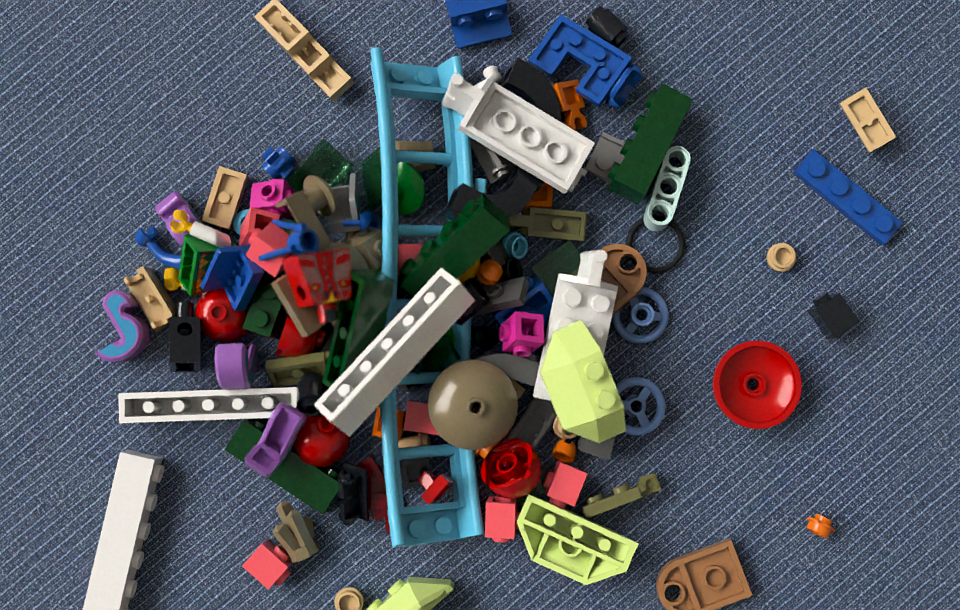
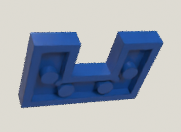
[528,14,632,108]

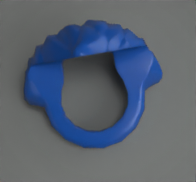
[605,64,642,108]

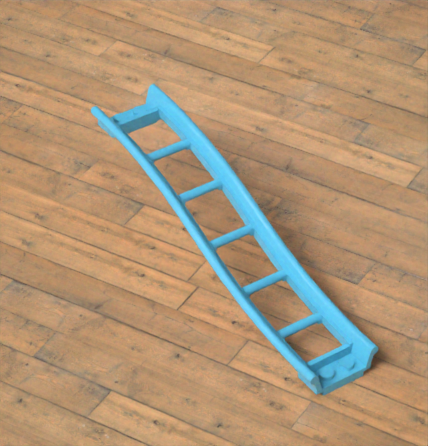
[370,47,485,548]

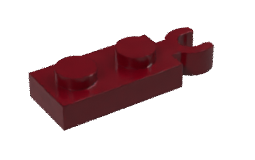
[356,455,390,534]

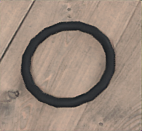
[626,215,685,274]

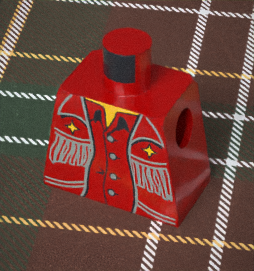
[282,248,352,324]

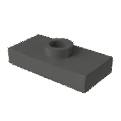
[474,276,530,316]
[506,397,557,450]

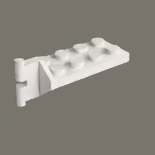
[442,74,595,194]
[533,250,618,401]

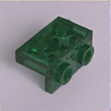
[285,139,354,192]

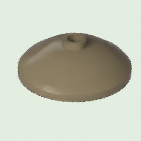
[428,360,518,450]

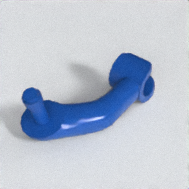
[343,210,382,232]
[135,226,181,270]

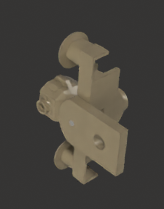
[271,176,400,337]

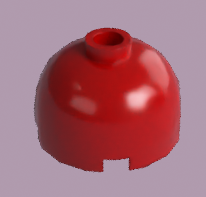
[195,289,252,343]
[275,314,326,358]
[293,413,351,467]
[481,438,542,499]

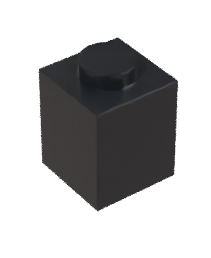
[807,292,859,339]

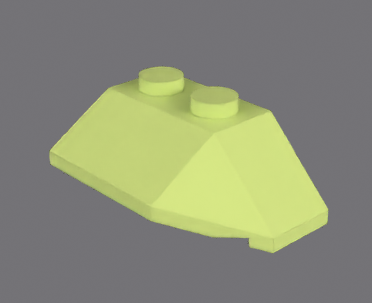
[540,320,626,443]
[516,494,638,585]
[366,577,454,610]

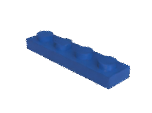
[793,149,903,245]

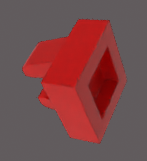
[417,470,455,505]

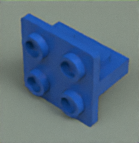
[445,0,512,49]
[200,244,264,311]

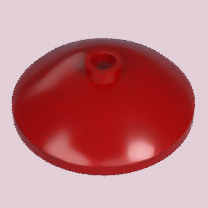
[712,341,802,429]

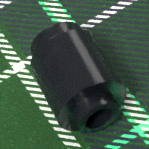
[585,6,628,48]
[296,373,327,417]

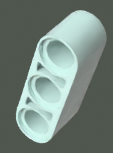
[643,146,691,232]

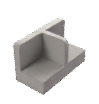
[329,173,361,234]

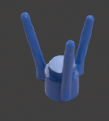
[258,220,319,261]

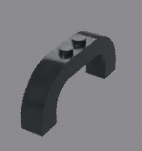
[442,58,561,220]

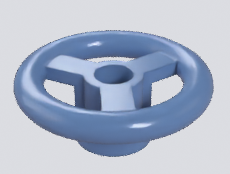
[612,287,669,344]
[616,377,666,436]

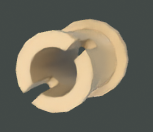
[398,432,430,448]

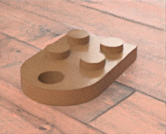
[554,244,647,316]
[656,538,753,610]

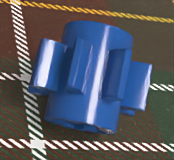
[261,146,296,181]

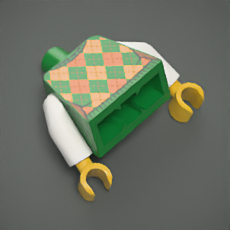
[163,210,236,297]

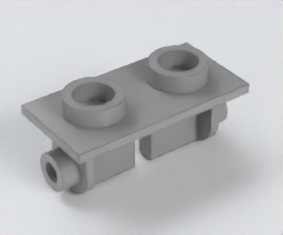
[470,137,514,184]

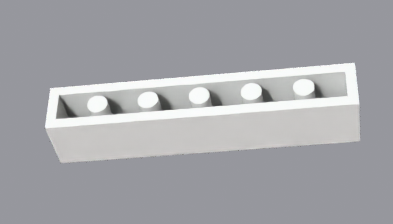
[314,268,475,437]
[119,387,297,423]
[83,450,164,610]

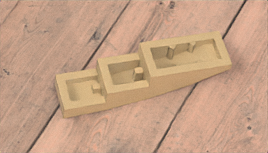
[254,0,354,102]

